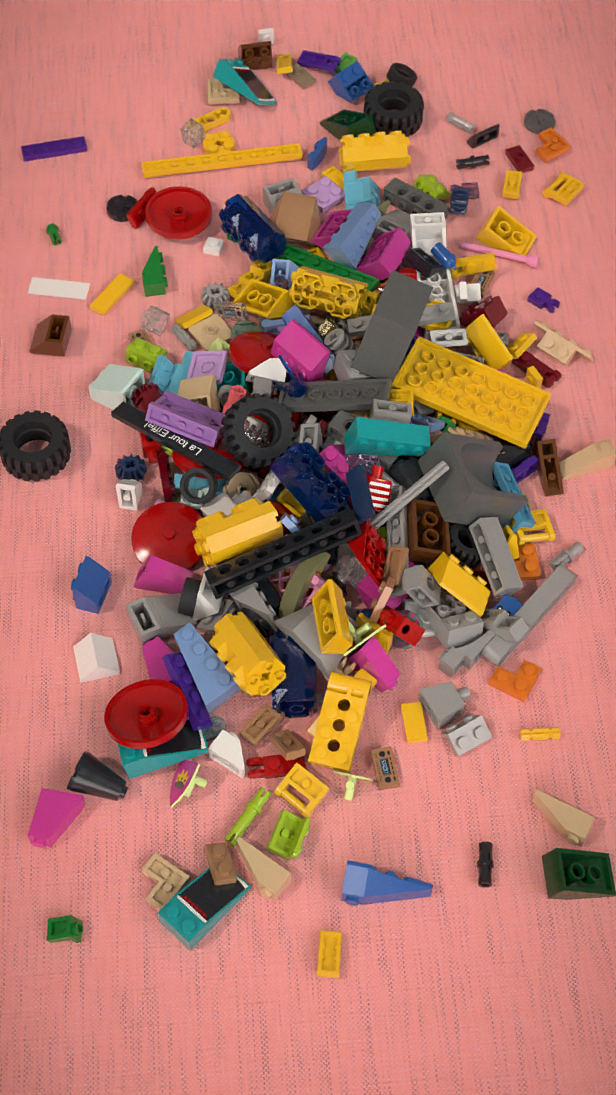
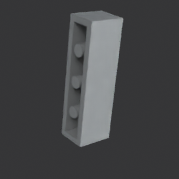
[469,517,524,597]

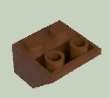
[238,41,272,70]
[30,314,72,356]

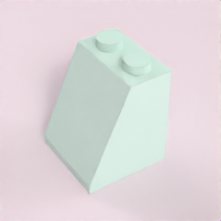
[89,364,145,410]

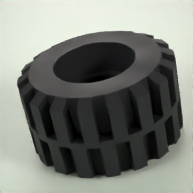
[449,523,481,570]

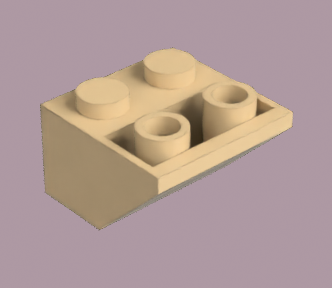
[177,374,221,411]

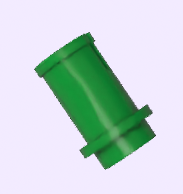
[46,224,62,246]

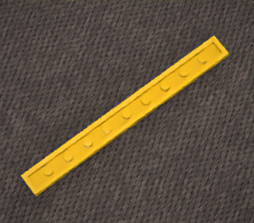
[141,143,303,178]

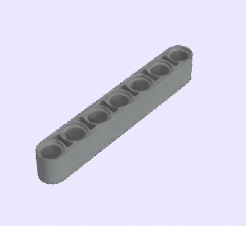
[481,564,578,666]

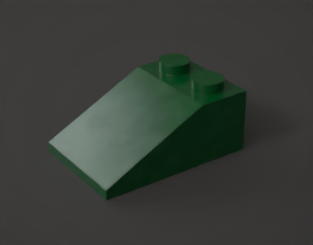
[320,109,376,140]
[541,848,616,900]

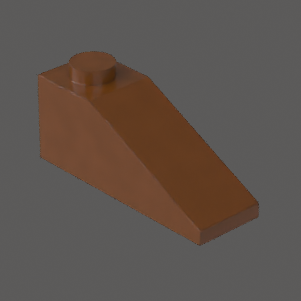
[532,439,564,497]

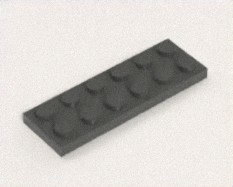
[278,378,392,413]

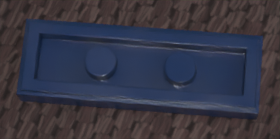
[345,464,375,524]

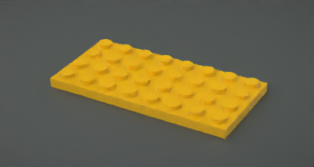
[391,336,552,449]

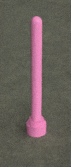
[460,242,540,268]

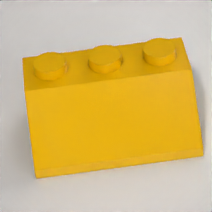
[231,278,296,319]
[465,314,513,370]
[428,551,490,617]
[312,579,353,654]

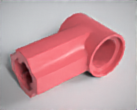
[222,385,247,414]

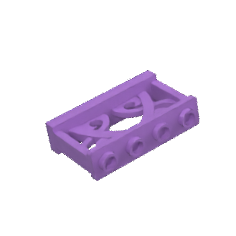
[145,391,226,448]

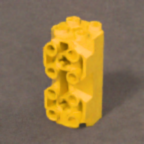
[339,131,411,173]
[288,266,369,319]
[192,498,283,567]
[208,612,286,696]

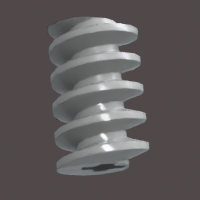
[324,328,359,354]

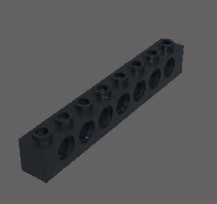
[204,508,362,600]

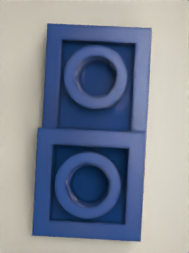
[307,137,327,171]

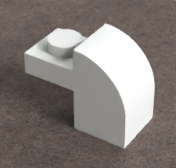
[453,282,481,304]

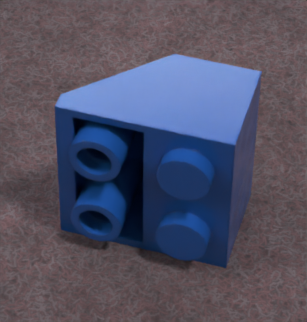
[328,61,374,103]
[71,556,112,614]

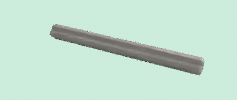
[369,461,449,529]

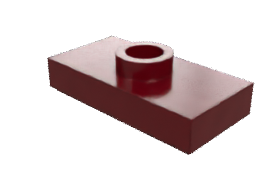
[505,145,534,173]

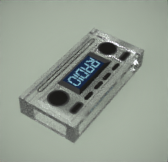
[214,301,249,322]

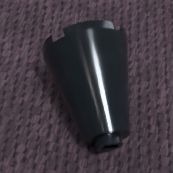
[389,456,432,502]
[67,751,129,801]

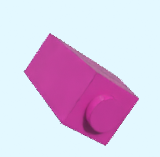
[134,555,194,594]
[142,636,173,683]
[347,636,401,693]
[28,788,85,848]

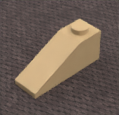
[559,439,616,480]
[532,789,595,847]
[236,837,291,901]

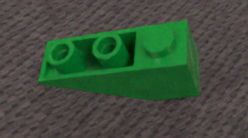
[142,245,168,297]

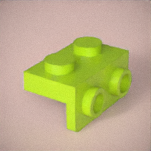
[413,174,451,200]
[126,337,167,373]
[266,809,311,861]

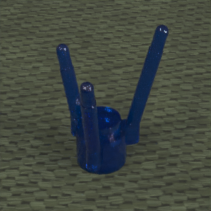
[272,355,308,398]

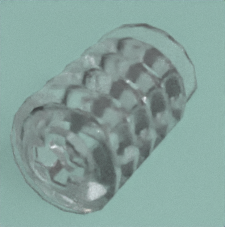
[244,420,271,448]

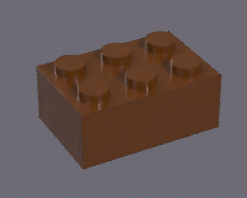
[407,499,451,565]

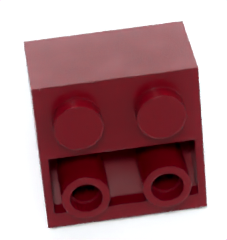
[459,296,508,328]

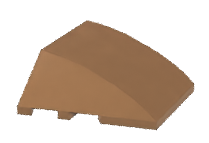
[261,191,323,249]

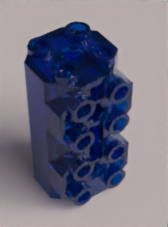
[218,194,286,263]
[269,442,352,522]
[270,628,318,718]

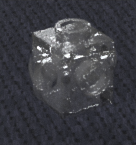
[180,118,205,148]
[140,305,170,336]
[332,554,368,588]

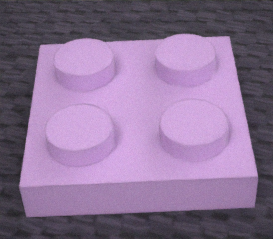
[301,176,345,213]
[187,350,229,384]

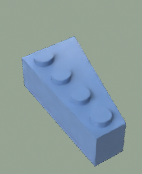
[323,203,382,269]
[174,622,241,714]

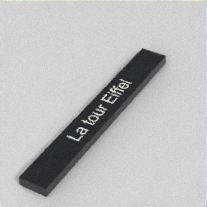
[111,402,241,481]

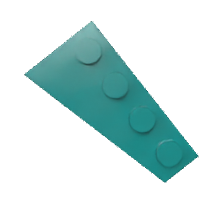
[344,417,430,456]

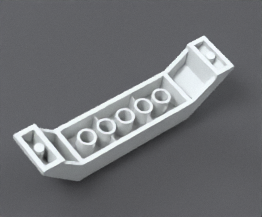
[410,212,468,347]

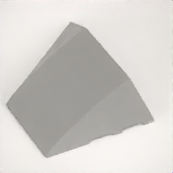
[273,604,358,679]

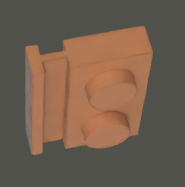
[369,576,396,623]

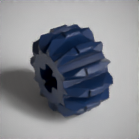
[449,186,469,215]
[115,453,147,481]

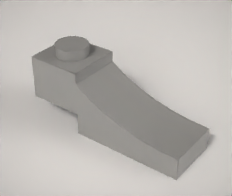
[477,608,529,642]
[439,629,496,678]

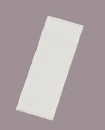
[27,277,90,300]

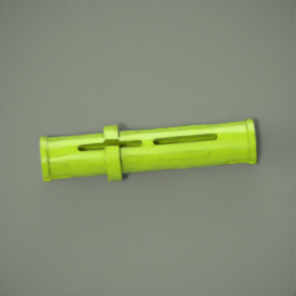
[224,787,271,847]

